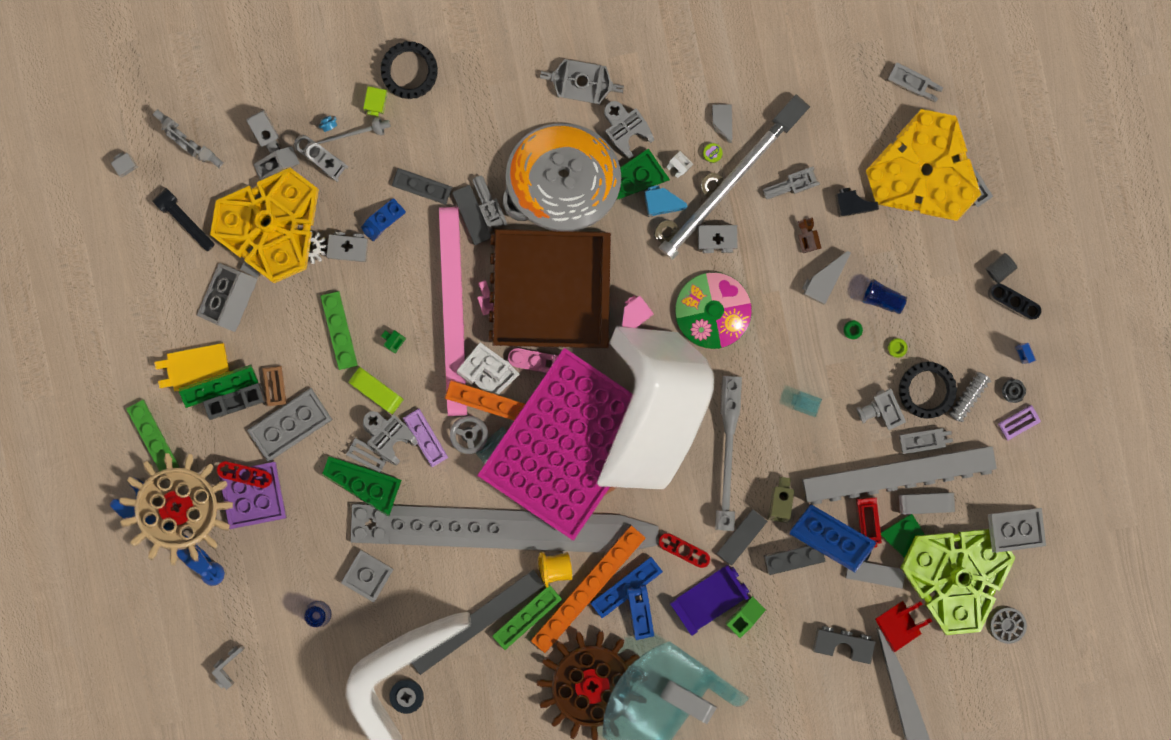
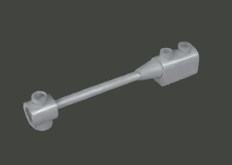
[715,376,742,531]

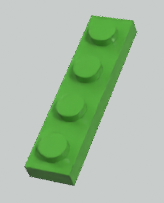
[321,291,358,370]
[126,400,180,471]
[492,584,562,650]

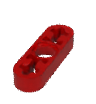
[217,461,273,488]
[659,533,710,568]

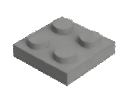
[341,550,394,602]

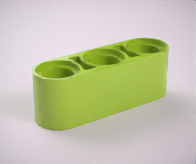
[348,366,404,415]

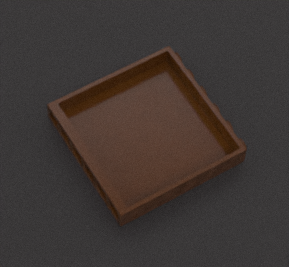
[489,230,611,348]

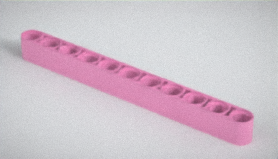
[439,207,467,416]

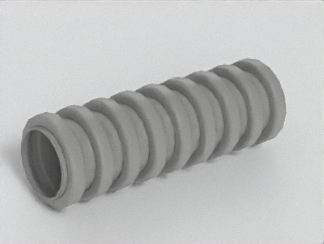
[949,372,991,422]

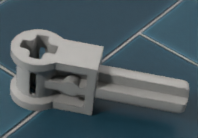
[763,166,820,199]
[473,175,508,232]

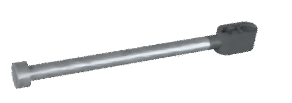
[659,94,810,260]

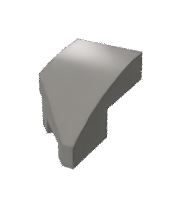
[712,104,732,143]

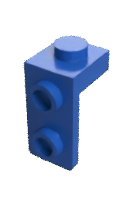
[360,199,406,242]

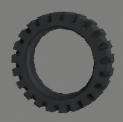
[381,41,438,99]
[899,362,957,419]

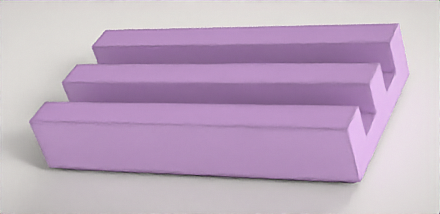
[998,405,1041,440]

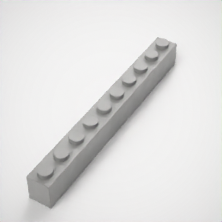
[802,446,997,505]

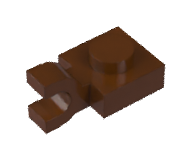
[798,217,822,253]

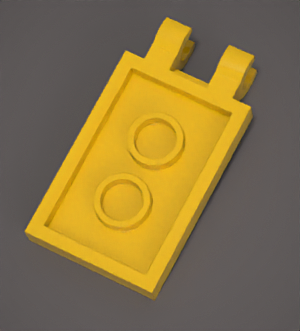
[154,343,230,392]

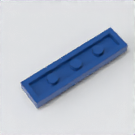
[590,557,663,618]

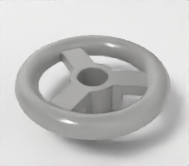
[450,416,488,454]

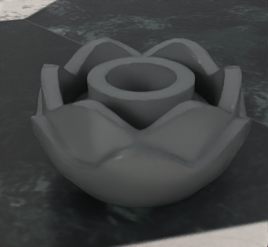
[1002,379,1026,403]

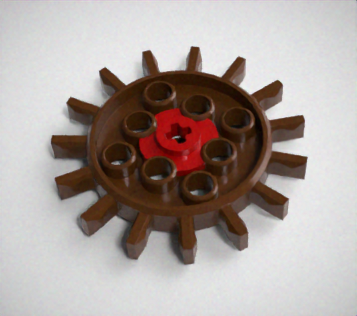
[536,630,648,740]

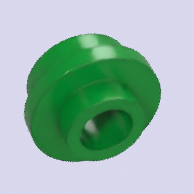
[844,320,863,340]

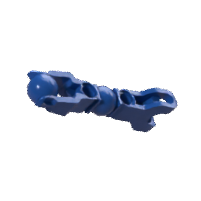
[110,477,225,586]

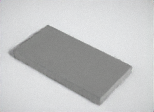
[247,388,333,462]

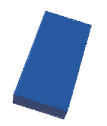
[1015,343,1036,364]

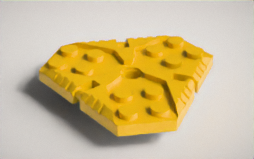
[866,109,982,221]
[210,168,319,283]

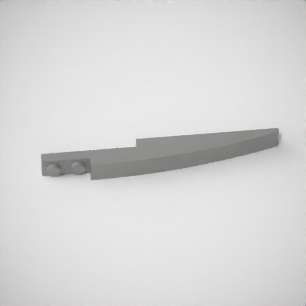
[876,627,930,740]

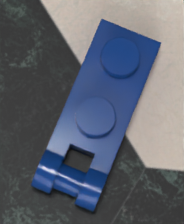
[626,584,654,640]

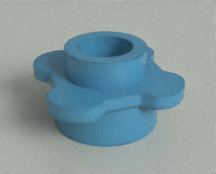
[319,116,337,132]

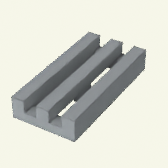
[346,438,386,472]

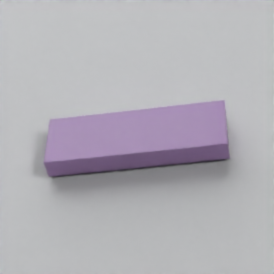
[403,408,449,467]

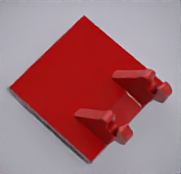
[875,601,932,652]

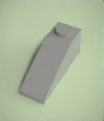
[802,251,851,305]

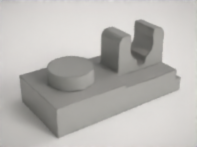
[873,388,906,430]

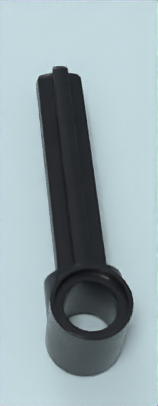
[152,188,215,252]

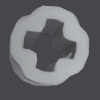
[856,401,881,423]

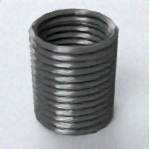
[986,253,1018,284]

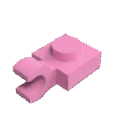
[477,280,493,316]

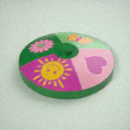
[675,272,752,349]

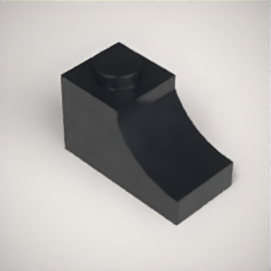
[835,188,879,217]

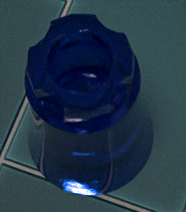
[862,278,907,314]
[305,601,332,627]

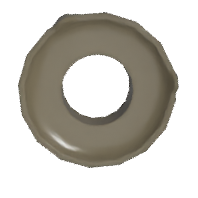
[701,173,724,197]
[654,219,679,243]

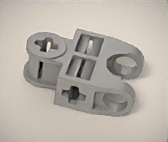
[604,101,654,159]
[294,135,349,182]
[363,411,418,466]

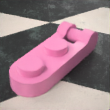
[508,348,558,373]

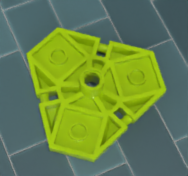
[900,529,1015,635]

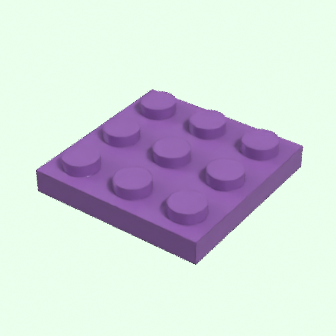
[219,462,287,529]

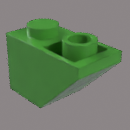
[725,596,766,638]

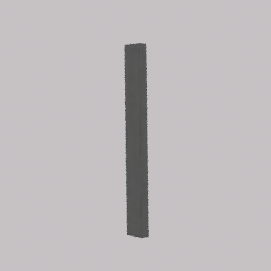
[411,569,545,675]

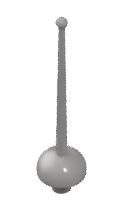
[316,116,391,144]

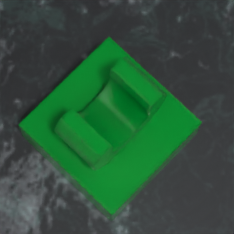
[381,330,406,354]

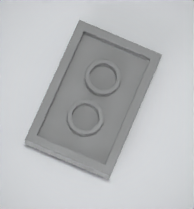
[988,508,1046,553]

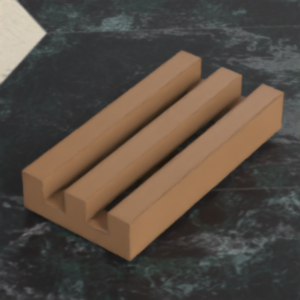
[262,366,287,407]

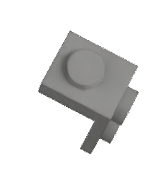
[211,646,245,690]

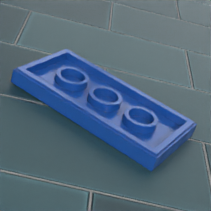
[790,504,876,573]

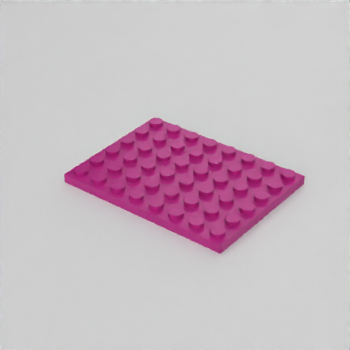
[477,348,634,541]

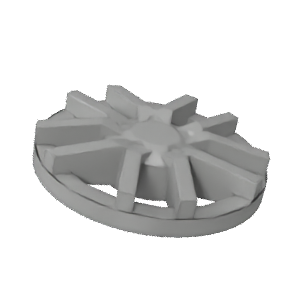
[990,608,1027,644]

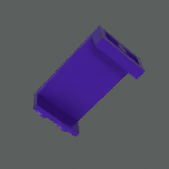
[670,565,750,636]

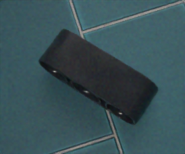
[988,284,1042,320]

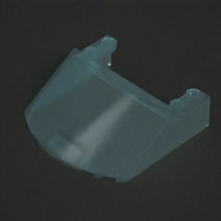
[603,642,749,740]

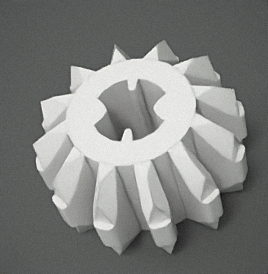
[308,231,328,264]

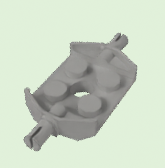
[540,59,624,105]
[153,109,224,168]

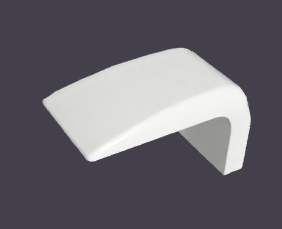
[597,326,714,489]
[346,612,470,740]

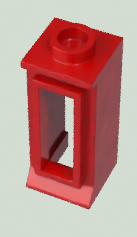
[856,497,882,548]

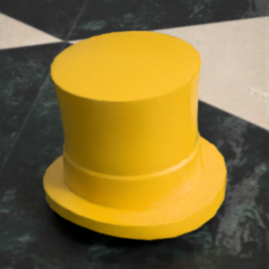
[538,552,572,588]

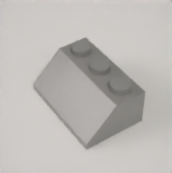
[197,263,258,332]

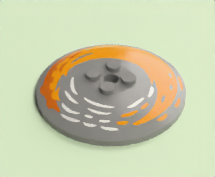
[506,123,621,232]

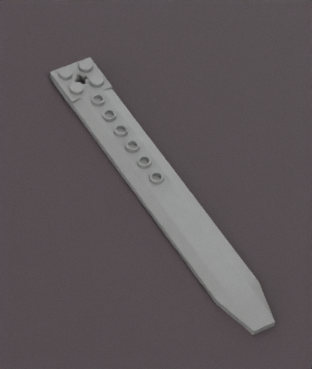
[351,504,658,553]

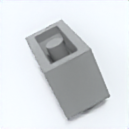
[254,146,300,180]

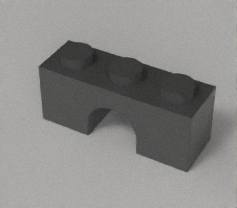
[203,383,266,420]
[763,545,826,575]
[812,626,875,664]

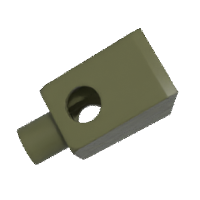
[768,477,794,523]

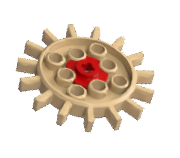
[119,453,233,565]

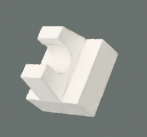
[667,151,693,178]

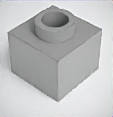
[111,152,138,177]

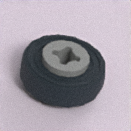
[389,679,424,714]

